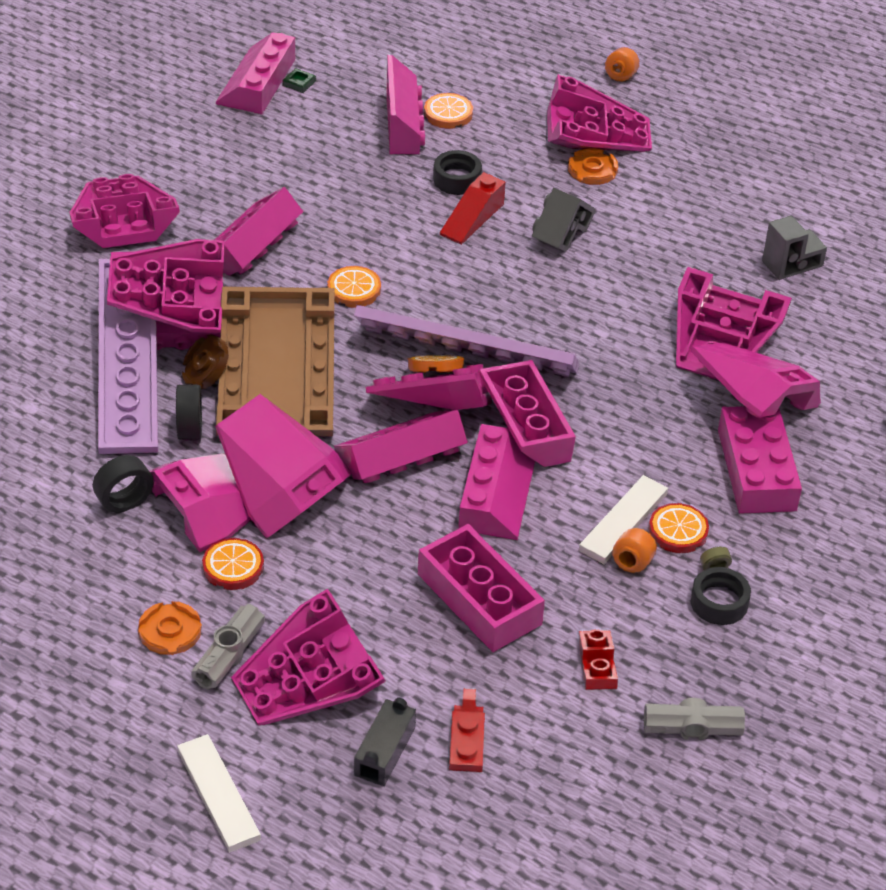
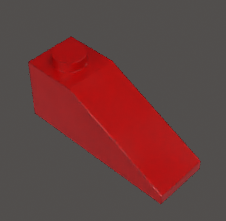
[440,172,506,245]

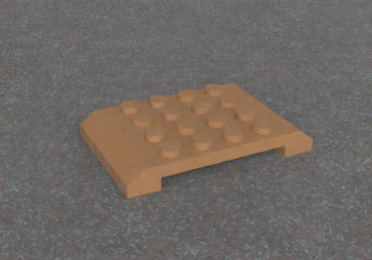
[216,287,335,436]

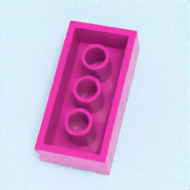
[718,406,802,514]
[418,524,545,653]

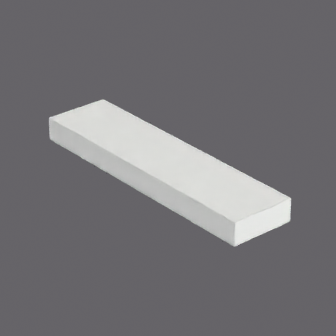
[579,475,668,564]
[177,734,261,853]

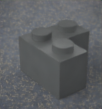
[532,187,596,252]
[762,215,827,280]

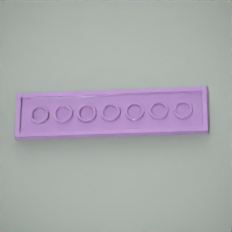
[98,259,158,454]
[354,305,579,377]

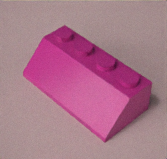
[216,32,295,114]
[386,55,425,154]
[214,186,303,276]
[479,360,576,467]
[334,409,468,483]
[458,424,535,540]

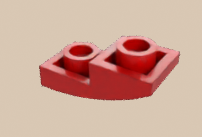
[579,629,618,690]

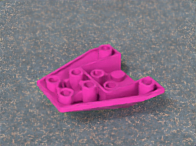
[547,74,652,152]
[69,174,180,248]
[107,239,224,333]
[691,343,821,418]
[365,364,492,410]
[215,394,352,539]
[149,453,251,552]
[231,589,386,725]

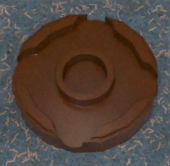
[182,334,229,390]

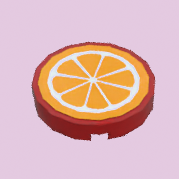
[648,503,709,553]
[202,538,264,590]

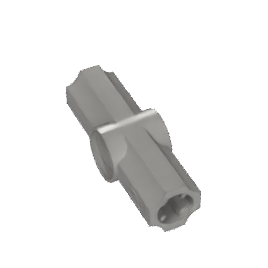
[191,604,265,690]
[643,698,745,740]

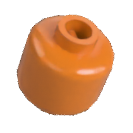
[605,47,640,82]
[612,528,657,573]

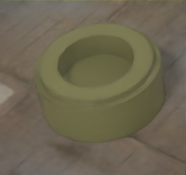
[700,546,732,570]

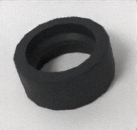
[433,150,482,195]
[176,385,202,439]
[92,455,154,513]
[690,567,751,625]

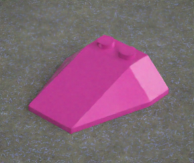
[676,267,792,380]

